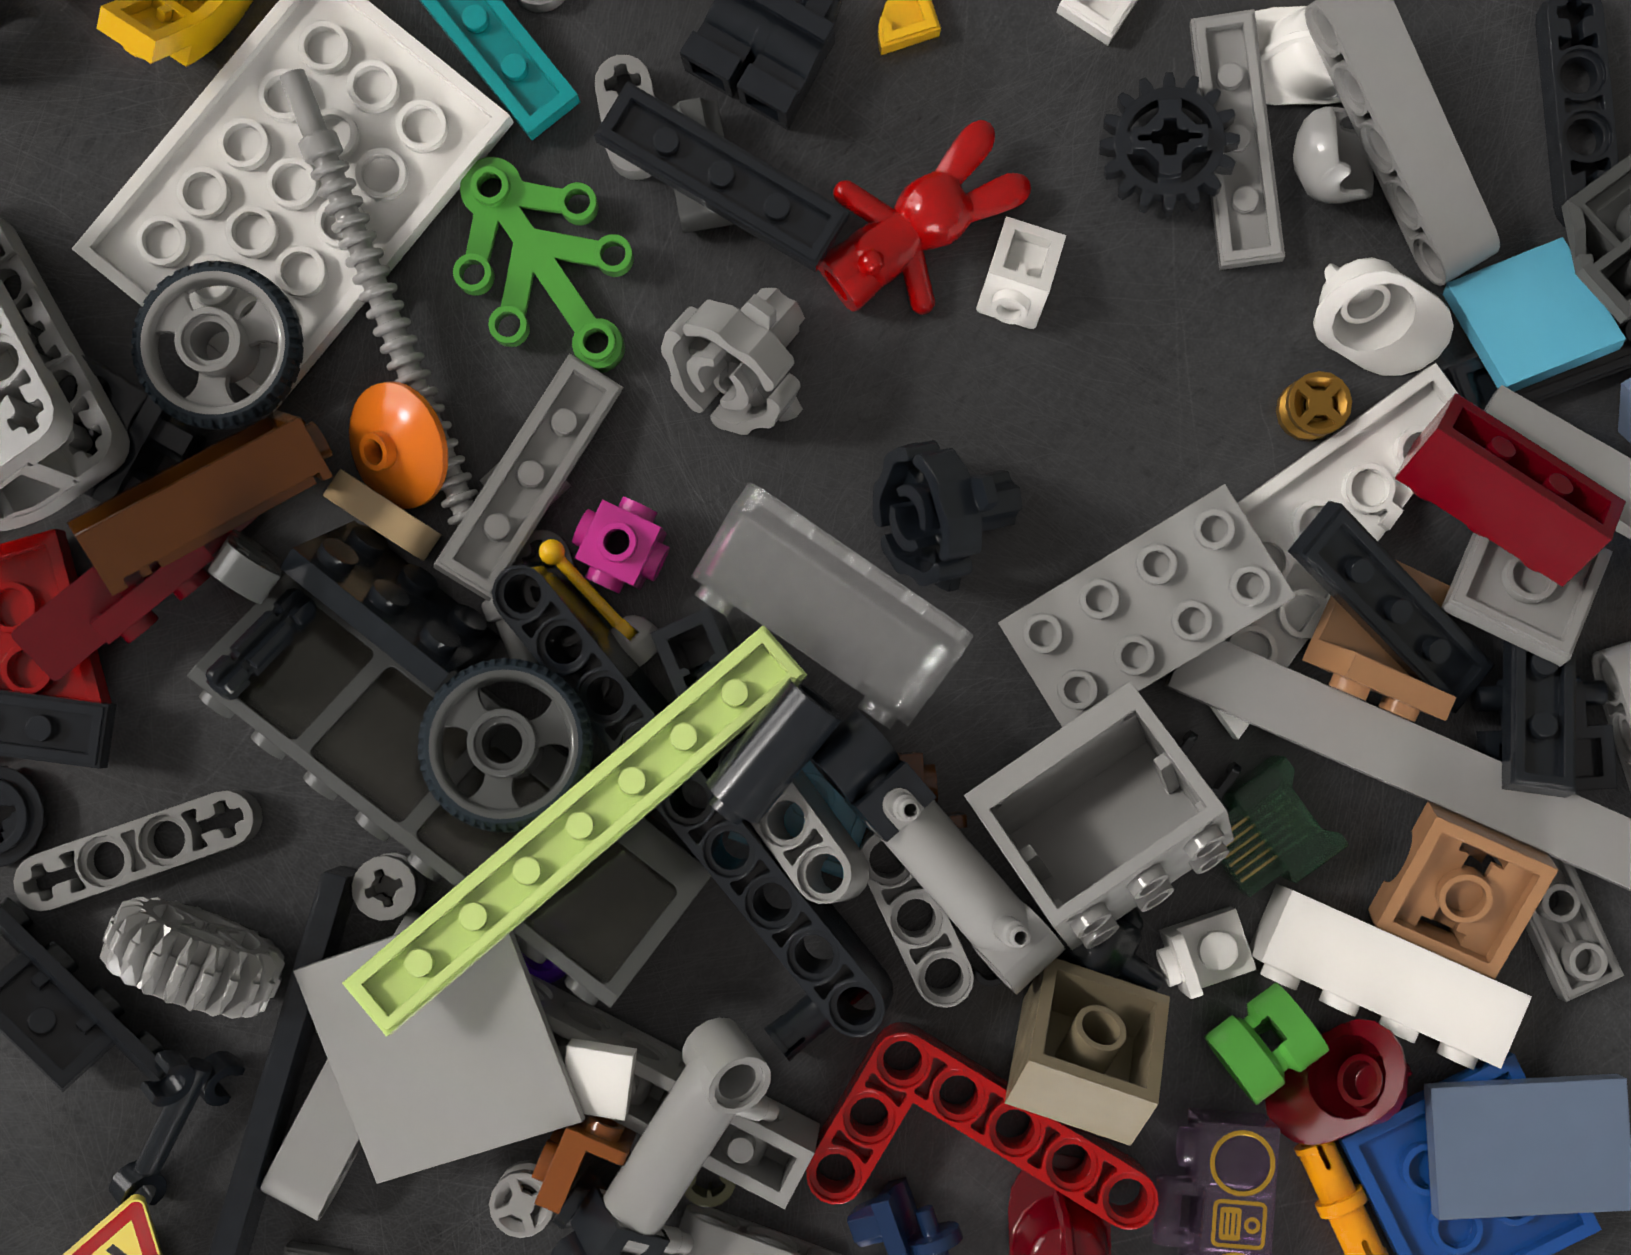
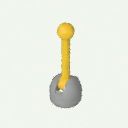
[539,539,658,667]

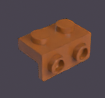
[531,1114,637,1214]

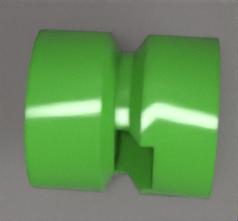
[1203,982,1330,1105]

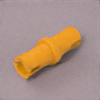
[1294,1141,1389,1255]

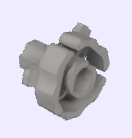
[661,288,805,435]

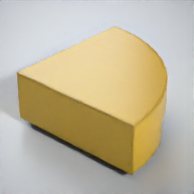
[878,0,941,55]

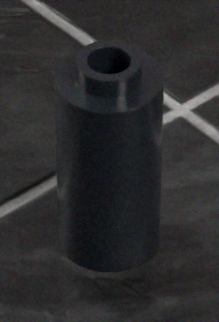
[706,677,843,825]

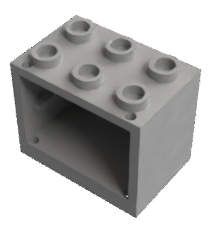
[964,681,1234,950]

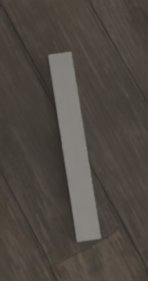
[1164,640,1631,891]

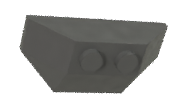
[1561,154,1631,324]

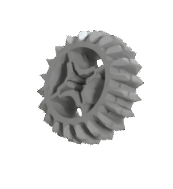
[99,896,285,1019]

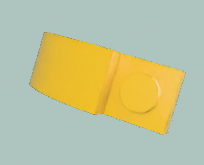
[96,0,253,67]

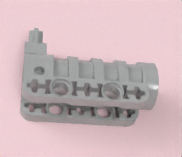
[0,218,130,532]

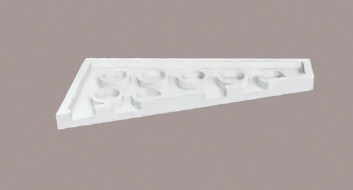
[1210,363,1458,740]

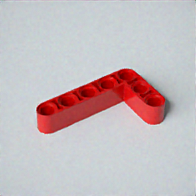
[806,1022,1159,1230]

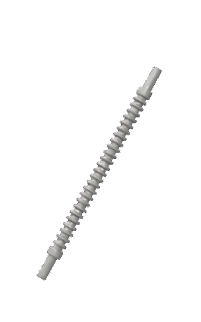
[279,69,539,664]

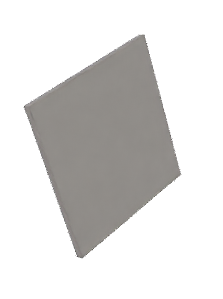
[293,930,585,1184]

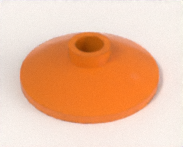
[349,382,448,509]

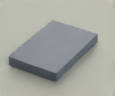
[1424,1074,1631,1220]

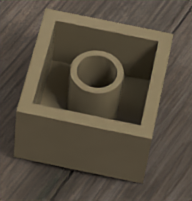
[1005,958,1170,1146]

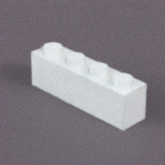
[1249,883,1532,1070]

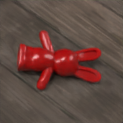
[818,120,1031,315]

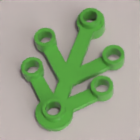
[453,157,634,373]

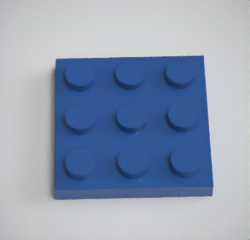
[1338,1052,1602,1255]

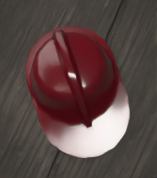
[1265,1019,1412,1146]
[1008,1153,1111,1255]

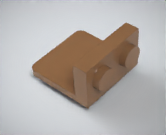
[1302,560,1457,723]

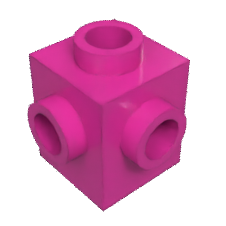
[572,496,670,594]

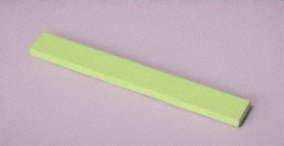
[342,625,807,1037]

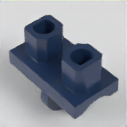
[847,1177,963,1255]

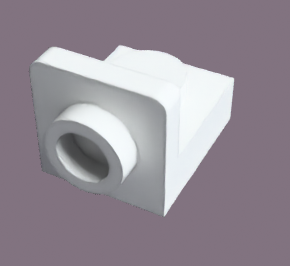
[976,216,1066,329]
[1156,906,1257,999]

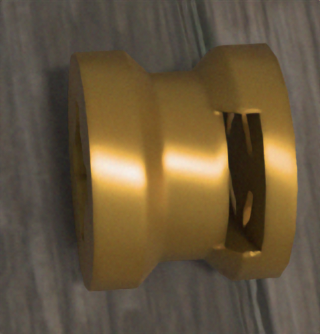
[1276,371,1352,442]

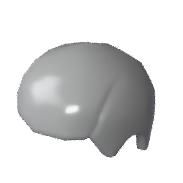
[1293,106,1374,204]

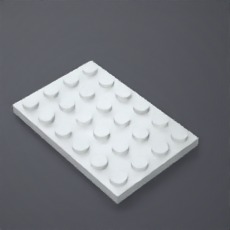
[72,0,514,412]

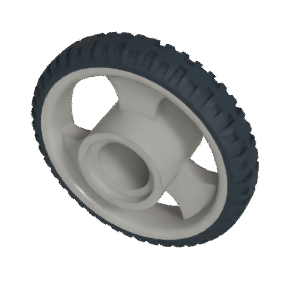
[131,261,304,430]

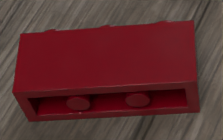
[1395,393,1626,587]

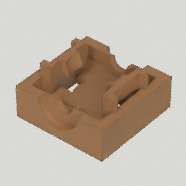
[1368,801,1559,980]

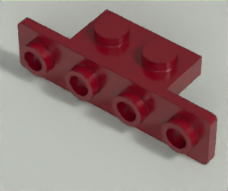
[11,516,257,681]

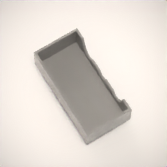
[998,484,1296,727]

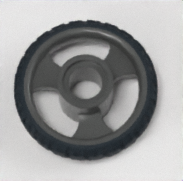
[418,658,593,833]

